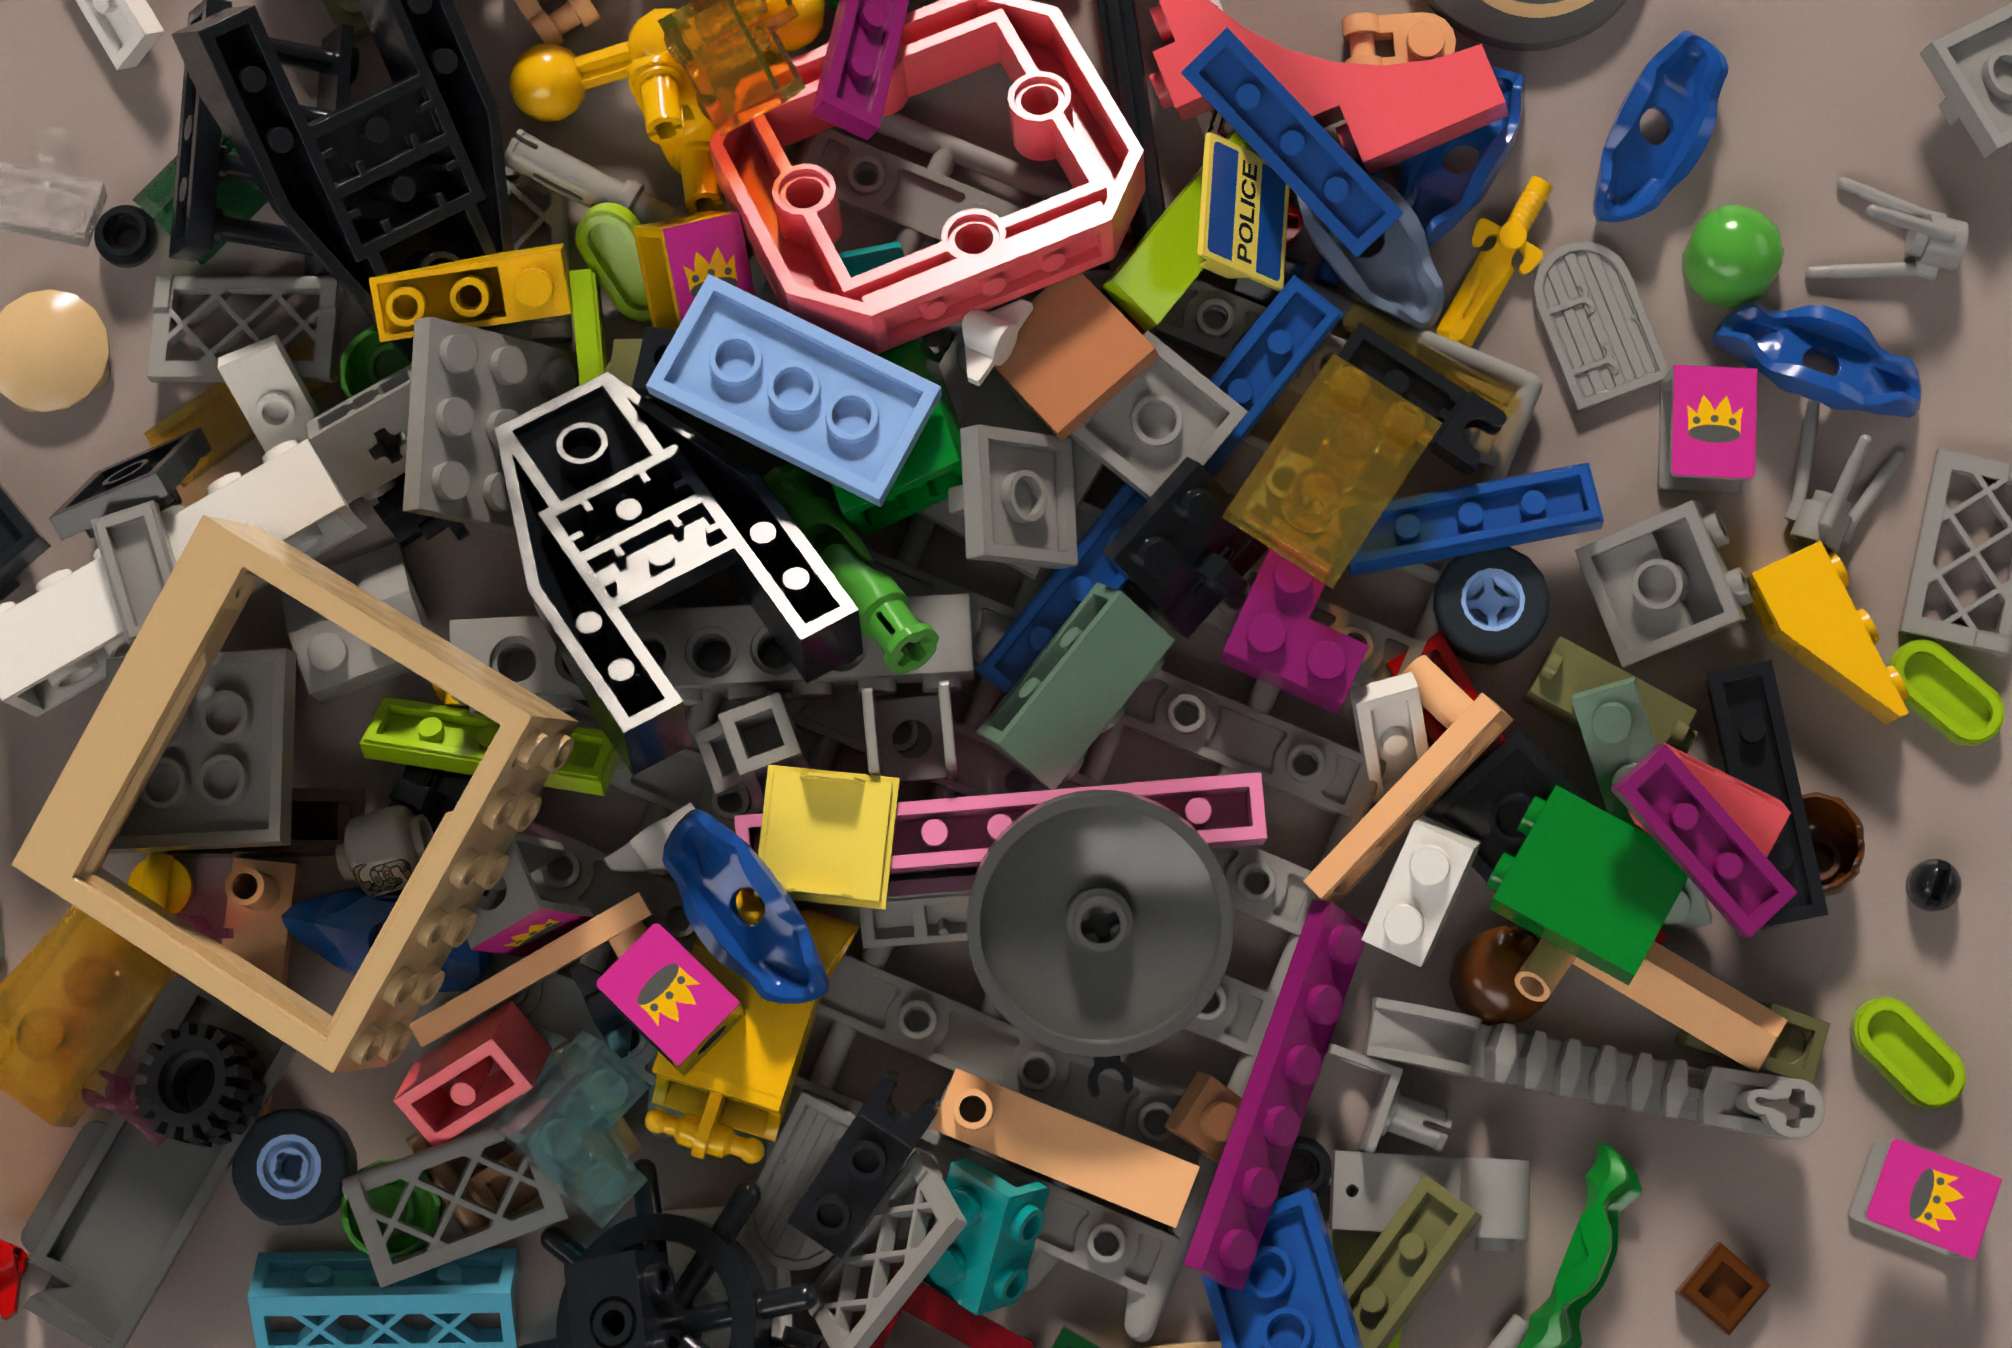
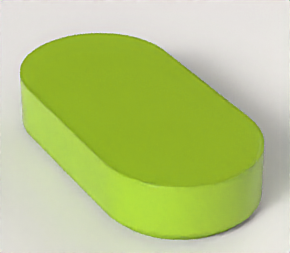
[575,202,651,321]
[1886,640,2005,746]
[1849,997,1966,1109]

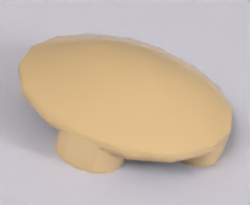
[0,289,110,413]

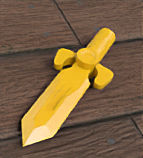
[1436,176,1553,364]

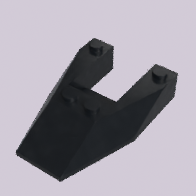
[171,0,514,362]
[495,372,864,776]

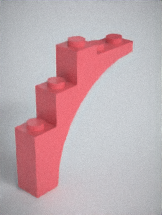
[1149,0,1509,175]

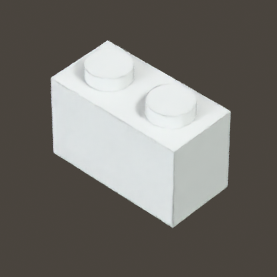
[1361,815,1482,967]

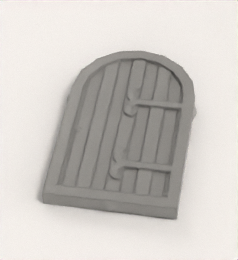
[1532,240,1670,413]
[745,1090,856,1271]

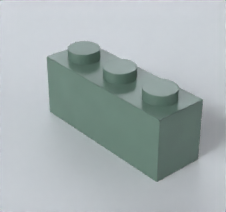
[976,582,1175,790]

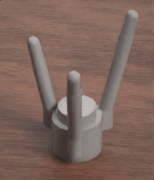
[1805,177,1969,280]
[1784,399,1905,554]

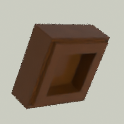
[1675,1242,1771,1335]

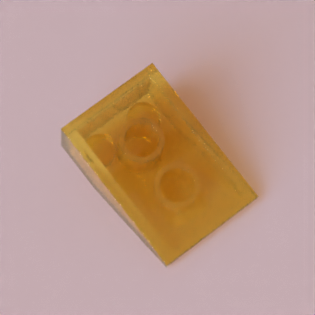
[1223,353,1442,589]
[0,905,183,1128]

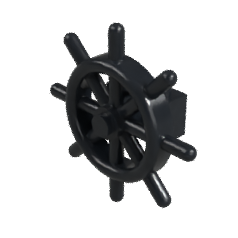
[519,1159,818,1348]

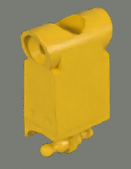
[645,888,859,1164]

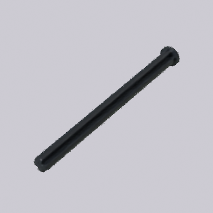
[1097,0,1166,247]

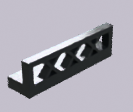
[1705,660,1828,930]

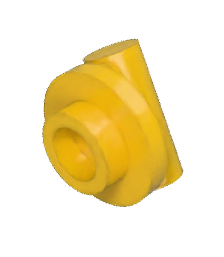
[128,852,193,916]

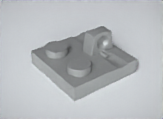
[1919,3,2012,159]
[1069,330,1248,500]
[948,424,1078,569]

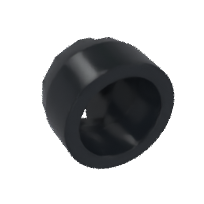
[1906,859,1962,912]

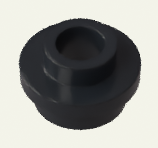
[94,205,159,268]
[1278,1136,1331,1197]

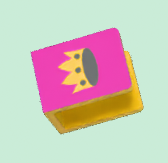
[632,210,755,331]

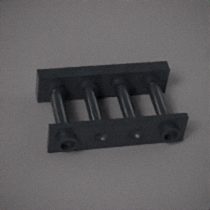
[169,0,360,276]

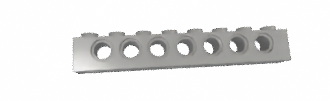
[449,594,974,716]

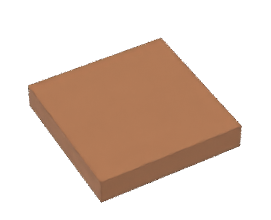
[992,272,1159,442]

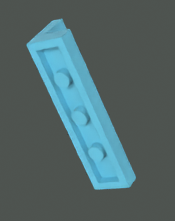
[247,1248,520,1348]

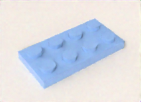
[646,274,942,507]

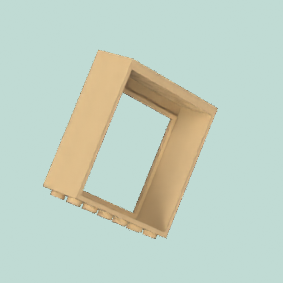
[11,515,579,1073]

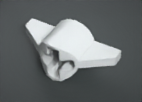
[962,299,1033,387]
[604,802,696,876]

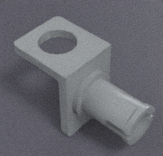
[1325,1044,1454,1153]

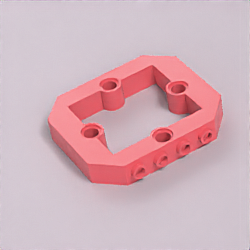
[709,0,1146,354]

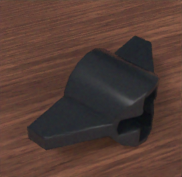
[570,963,633,1061]

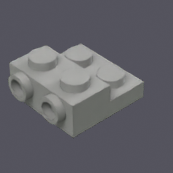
[1575,500,1754,668]

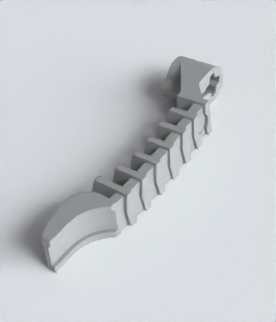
[1363,997,1825,1140]

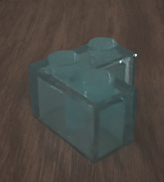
[491,1030,649,1229]

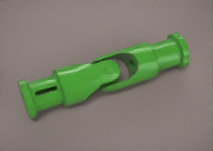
[763,463,939,674]

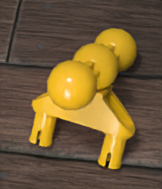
[508,0,825,214]

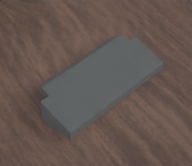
[21,977,297,1348]

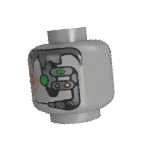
[335,805,434,897]

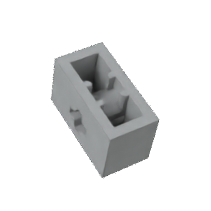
[306,363,412,504]

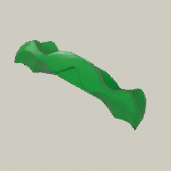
[1517,1142,1642,1348]

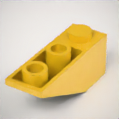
[369,243,573,342]
[1747,540,1909,725]

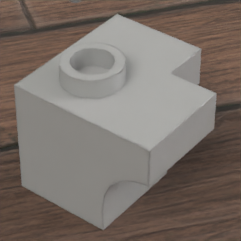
[694,692,812,814]

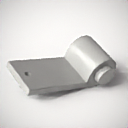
[1329,1150,1531,1253]

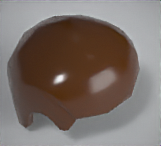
[1802,792,1865,897]
[1449,925,1549,1026]

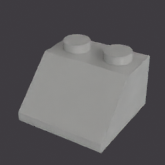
[281,542,433,704]

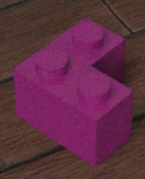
[1219,533,1369,715]

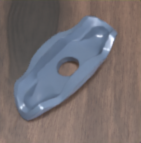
[1297,174,1444,330]

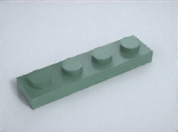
[1571,676,1712,936]

